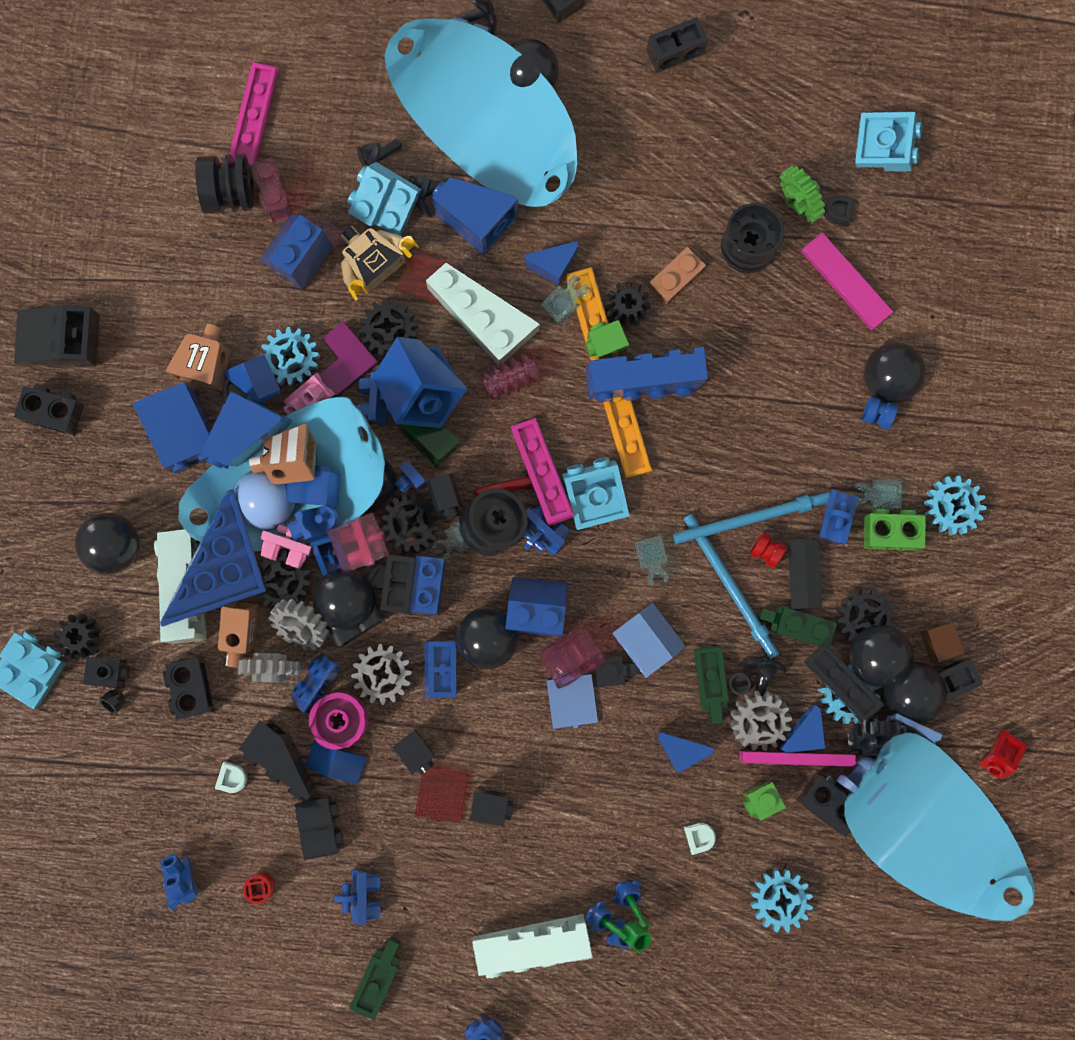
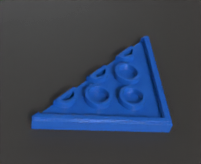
[160,489,266,627]

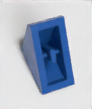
[525,241,578,286]
[224,354,280,404]
[309,532,351,576]
[777,705,825,753]
[656,732,714,773]
[305,740,367,784]

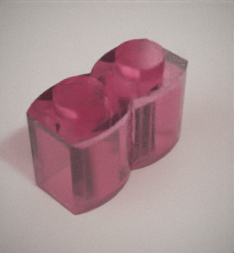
[252,157,292,223]
[539,628,606,689]

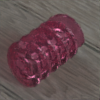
[480,353,541,401]

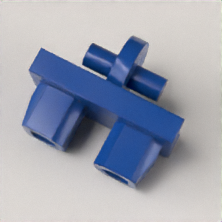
[358,372,390,425]
[818,489,859,545]
[523,505,569,556]
[288,506,338,540]
[160,854,199,910]
[334,869,380,925]

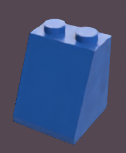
[432,177,518,255]
[259,215,333,290]
[373,337,467,428]
[132,382,212,473]
[201,392,291,469]
[506,577,567,638]

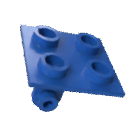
[291,653,340,713]

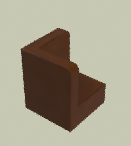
[920,622,964,663]

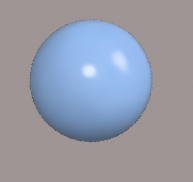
[234,470,296,529]

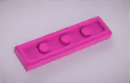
[229,62,279,170]
[801,232,893,331]
[511,418,574,526]
[739,751,855,766]

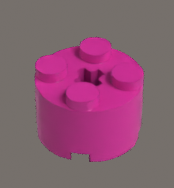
[309,692,369,750]

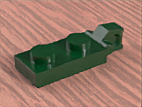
[758,606,837,647]
[693,646,729,725]
[349,936,401,1021]

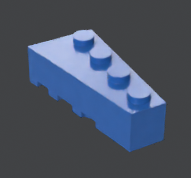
[585,347,708,402]

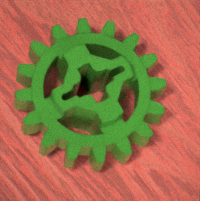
[780,166,825,223]

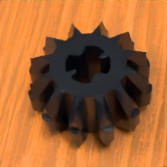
[605,281,651,328]
[54,613,103,660]

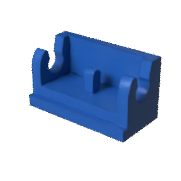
[424,641,457,698]

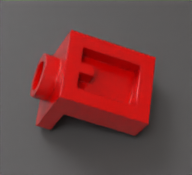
[979,730,1027,779]

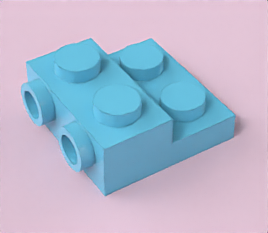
[855,112,922,171]
[347,162,422,236]
[562,457,630,530]
[0,631,68,709]

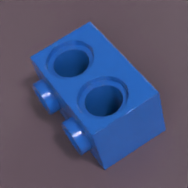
[409,556,446,616]

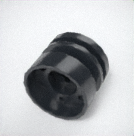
[195,154,254,214]
[720,203,784,274]

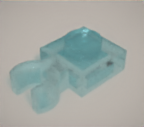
[541,275,590,325]
[853,480,902,510]
[432,521,469,561]
[634,536,668,587]

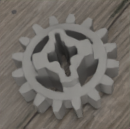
[269,599,329,651]
[351,644,413,705]
[238,653,300,683]
[730,690,792,751]

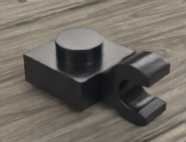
[594,657,642,687]

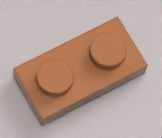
[648,247,706,304]

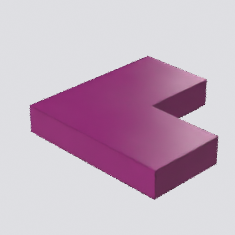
[320,322,378,397]

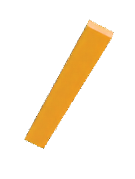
[566,267,652,479]

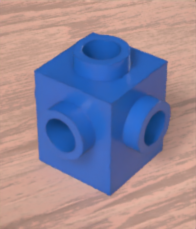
[464,1014,505,1040]

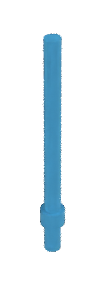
[673,492,830,544]
[683,514,780,659]

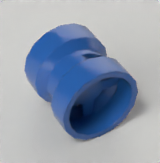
[862,396,898,430]

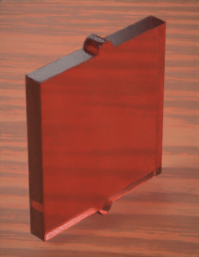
[397,249,456,306]
[415,767,469,823]

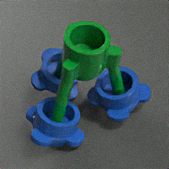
[585,880,652,952]

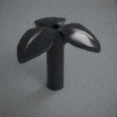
[452,0,497,35]
[356,138,402,166]
[409,176,448,218]
[739,657,787,696]

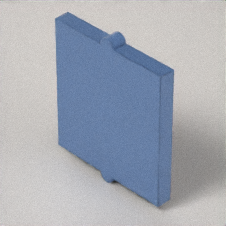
[547,674,598,729]
[882,714,942,744]

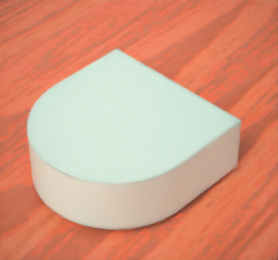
[215,761,248,793]
[684,822,716,855]

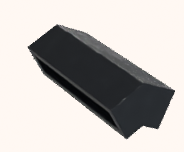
[788,539,822,610]

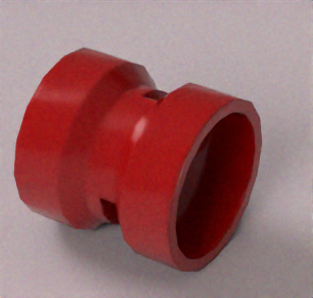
[749,532,787,569]
[243,872,276,904]

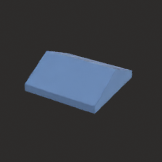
[612,603,686,678]

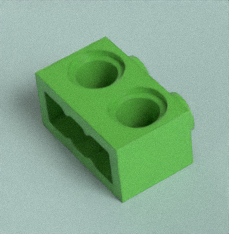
[864,509,925,551]

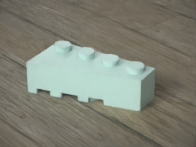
[426,263,540,367]
[154,530,207,644]
[472,914,592,978]

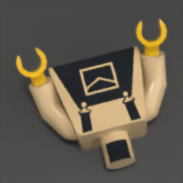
[341,226,419,301]

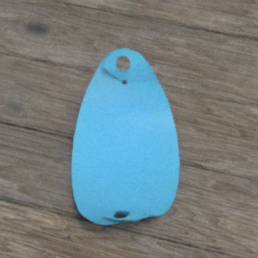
[384,18,578,207]
[179,397,385,551]
[844,733,1035,921]

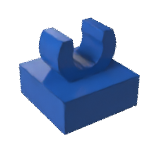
[395,460,427,494]

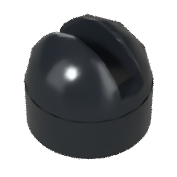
[729,673,752,695]
[99,690,125,714]

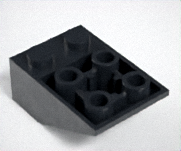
[14,305,100,367]
[239,720,318,800]

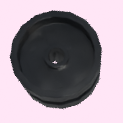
[459,488,527,556]

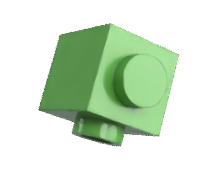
[585,320,629,360]
[743,780,786,821]

